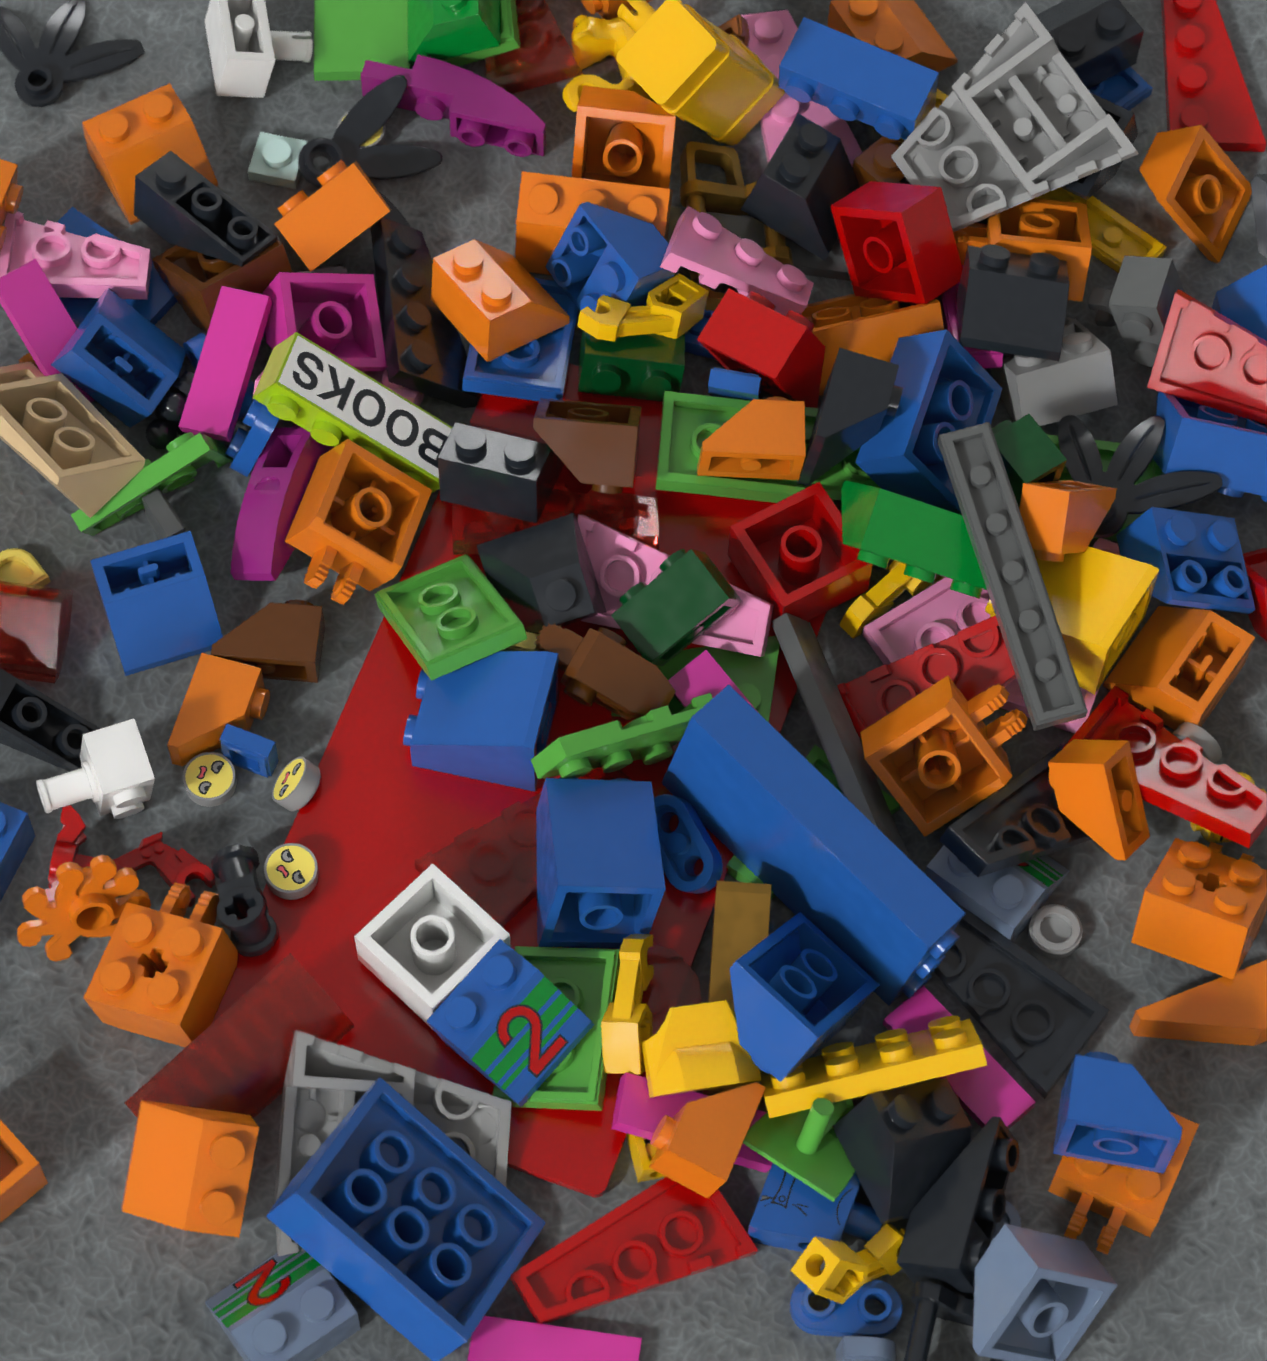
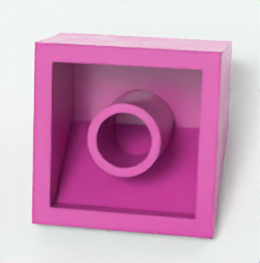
[262,272,387,371]

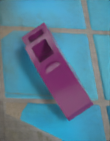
[361,54,546,157]
[230,423,334,581]

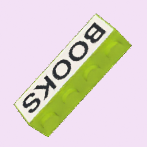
[252,332,453,493]

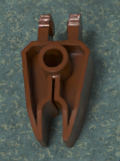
[534,623,676,720]

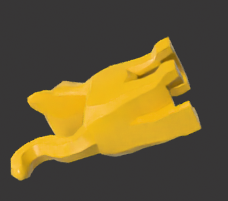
[563,0,682,112]

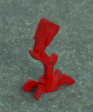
[45,805,215,907]

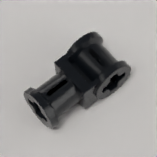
[211,844,279,957]

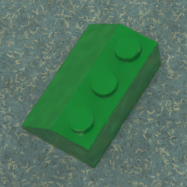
[408,0,501,67]
[841,480,987,599]

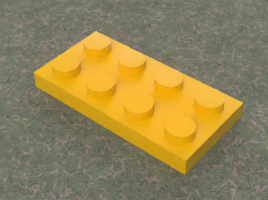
[760,1016,987,1119]

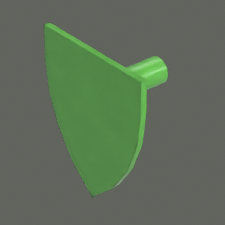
[743,1098,855,1202]

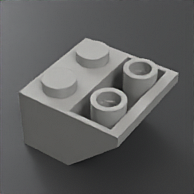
[990,317,1118,426]

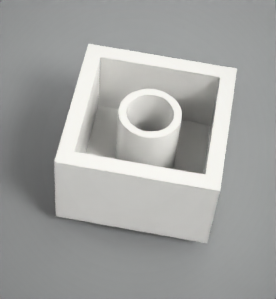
[355,863,511,1028]

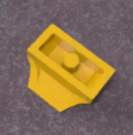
[641,1000,761,1098]

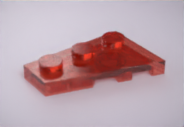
[485,0,584,94]

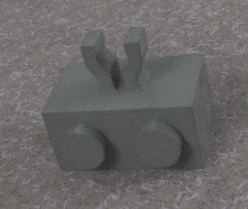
[1088,256,1185,367]

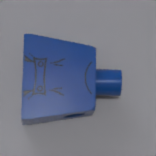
[748,1163,882,1252]

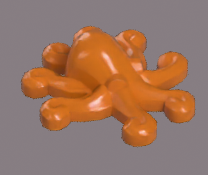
[17,855,151,962]

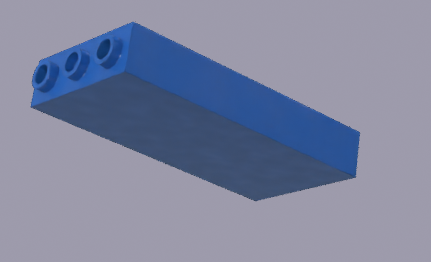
[661,685,966,1006]

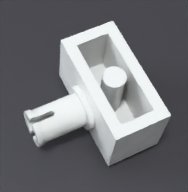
[205,0,313,98]
[36,719,155,819]

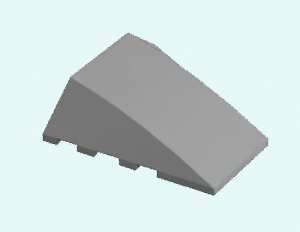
[891,1,1138,232]
[274,1030,512,1256]

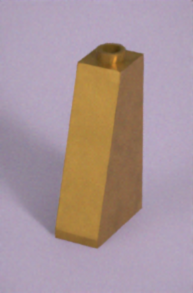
[702,881,772,1096]

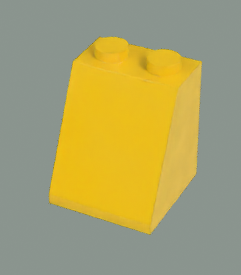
[985,546,1159,695]

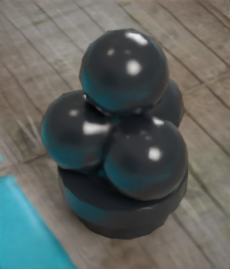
[146,371,195,449]

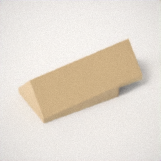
[0,362,146,518]

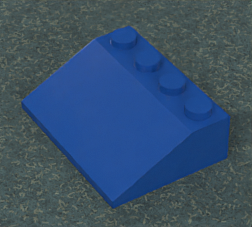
[266,1077,546,1361]

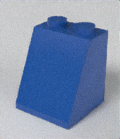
[403,651,559,792]
[536,777,666,949]

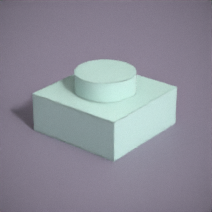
[248,132,307,189]

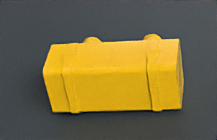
[616,0,785,146]

